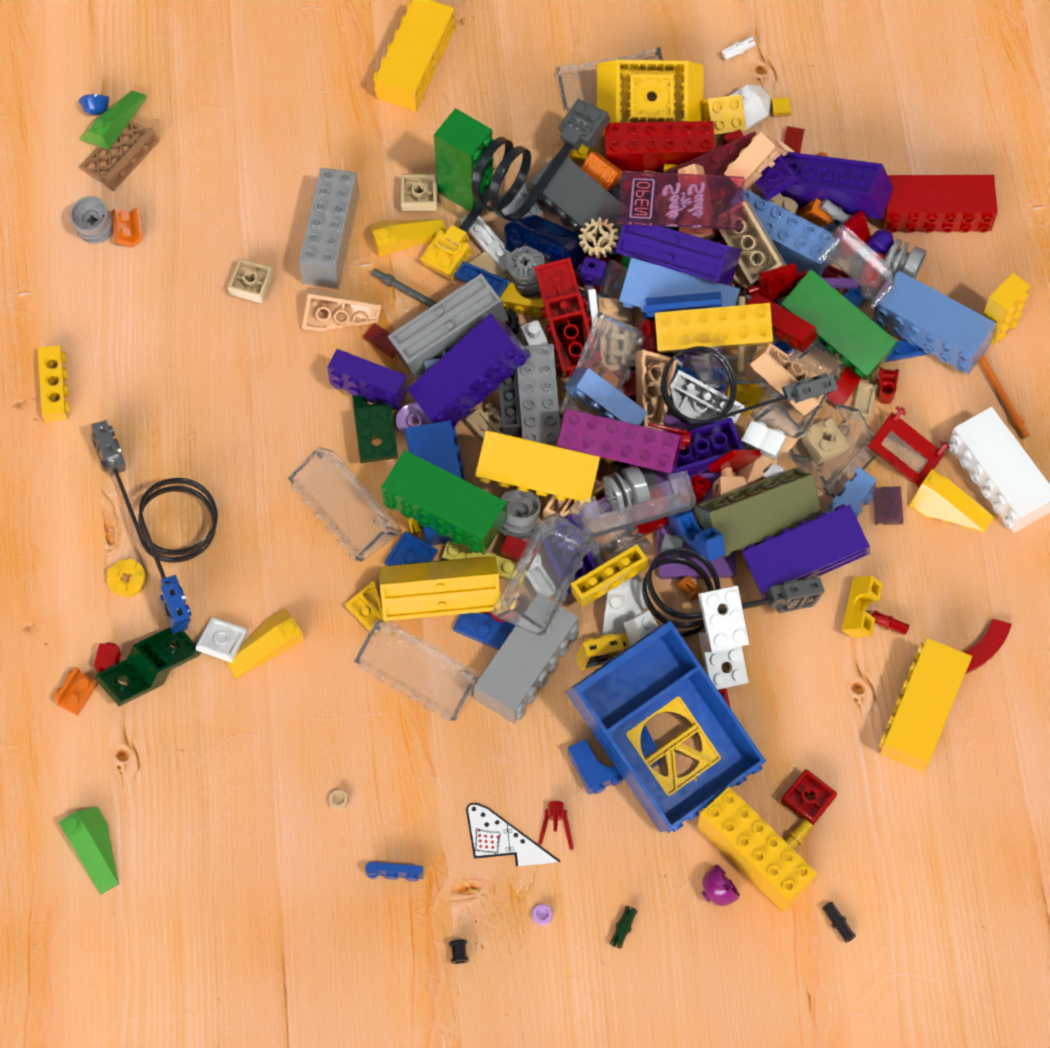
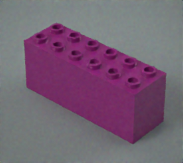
[557,409,684,473]

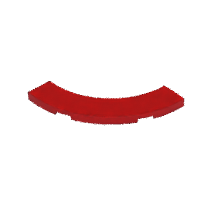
[963,619,1012,674]

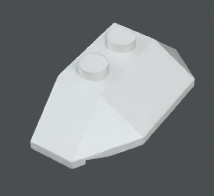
[716,84,771,135]
[669,370,745,423]
[602,575,648,636]

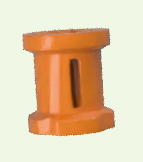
[677,576,703,601]

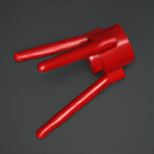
[648,422,691,450]
[538,801,574,850]

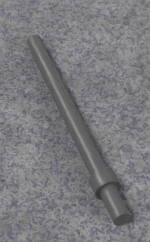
[372,268,438,307]

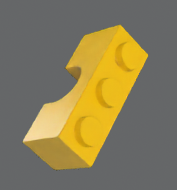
[841,575,883,638]

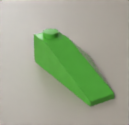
[80,91,147,150]
[58,807,119,895]

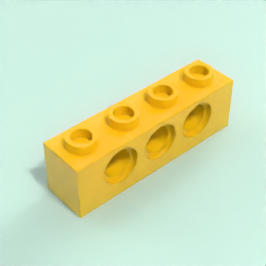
[38,345,70,423]
[571,544,648,608]

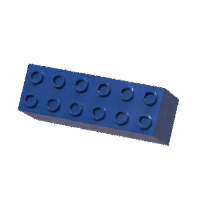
[405,420,466,546]

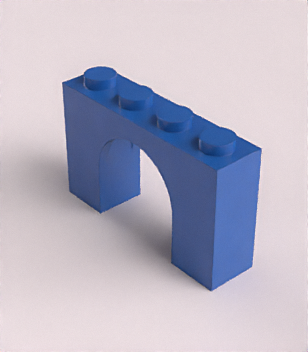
[568,725,661,795]

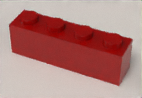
[745,293,817,353]

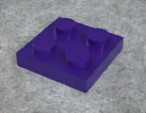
[754,155,798,201]

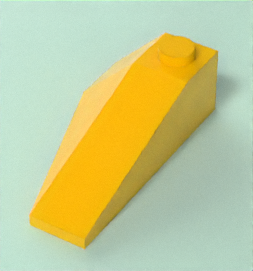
[909,469,995,533]
[226,609,304,679]

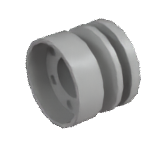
[70,196,113,244]
[882,239,926,279]
[506,246,546,296]
[602,465,650,514]
[500,488,541,539]

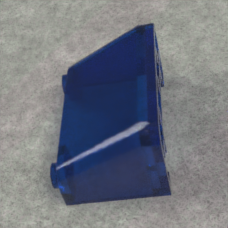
[504,214,590,269]

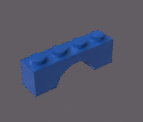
[667,504,726,561]

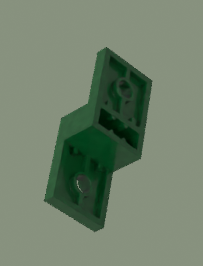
[352,395,398,463]
[95,627,201,707]

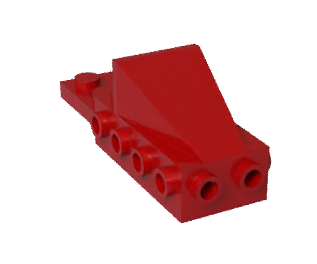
[534,258,602,377]

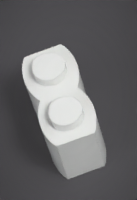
[741,420,786,460]

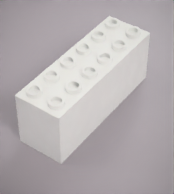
[948,407,1050,533]

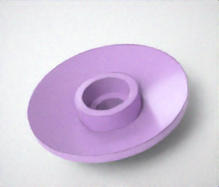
[396,403,433,436]

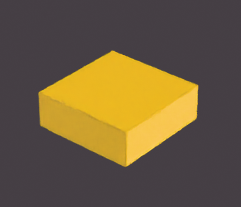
[771,97,791,117]

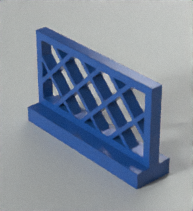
[643,291,722,317]

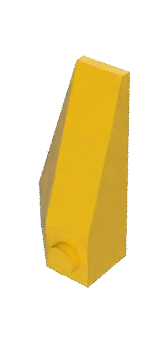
[368,219,447,257]

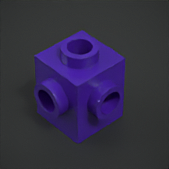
[577,257,607,286]

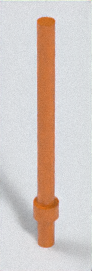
[979,354,1030,439]

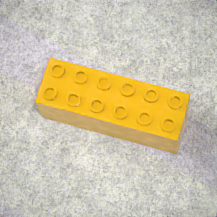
[373,0,456,112]
[655,303,773,354]
[475,430,600,505]
[379,556,501,621]
[878,638,972,773]
[697,787,817,913]

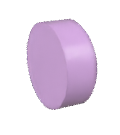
[532,904,553,926]

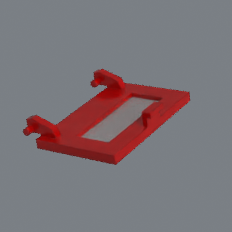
[867,406,950,488]

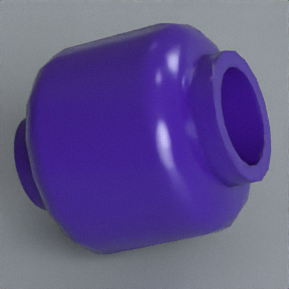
[867,230,894,255]

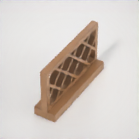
[79,120,159,191]

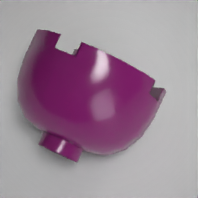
[702,864,740,906]

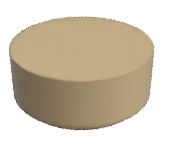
[328,789,349,811]

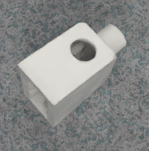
[519,320,548,346]

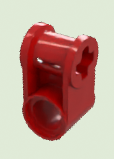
[877,367,899,404]

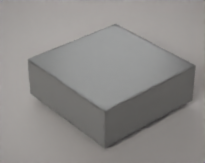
[660,533,684,557]

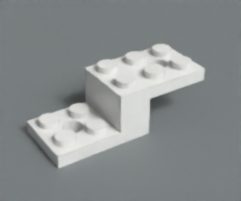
[698,586,749,690]

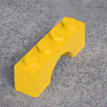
[500,282,544,318]

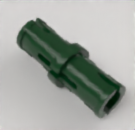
[610,906,638,949]

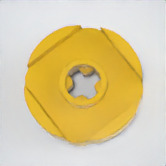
[107,558,146,598]

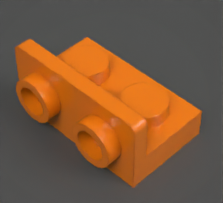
[111,208,143,247]
[54,667,99,716]

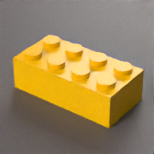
[983,273,1031,346]

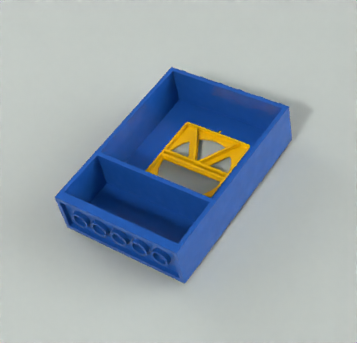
[565,621,766,833]

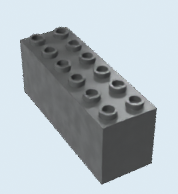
[530,153,629,260]

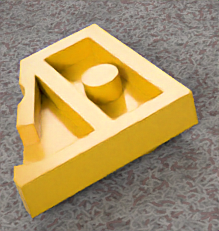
[345,581,386,634]

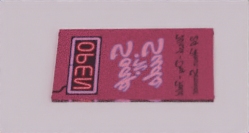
[617,171,745,230]

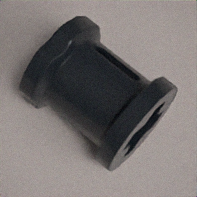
[449,939,469,964]

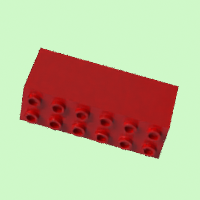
[604,121,715,177]
[882,175,998,233]

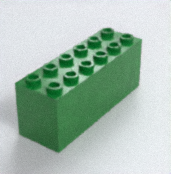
[434,108,494,212]
[781,269,898,380]
[381,450,507,555]

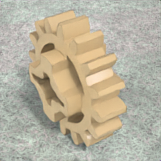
[578,217,619,258]

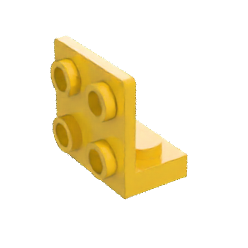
[702,94,746,135]

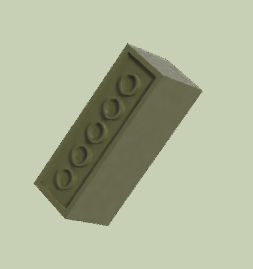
[694,468,822,557]

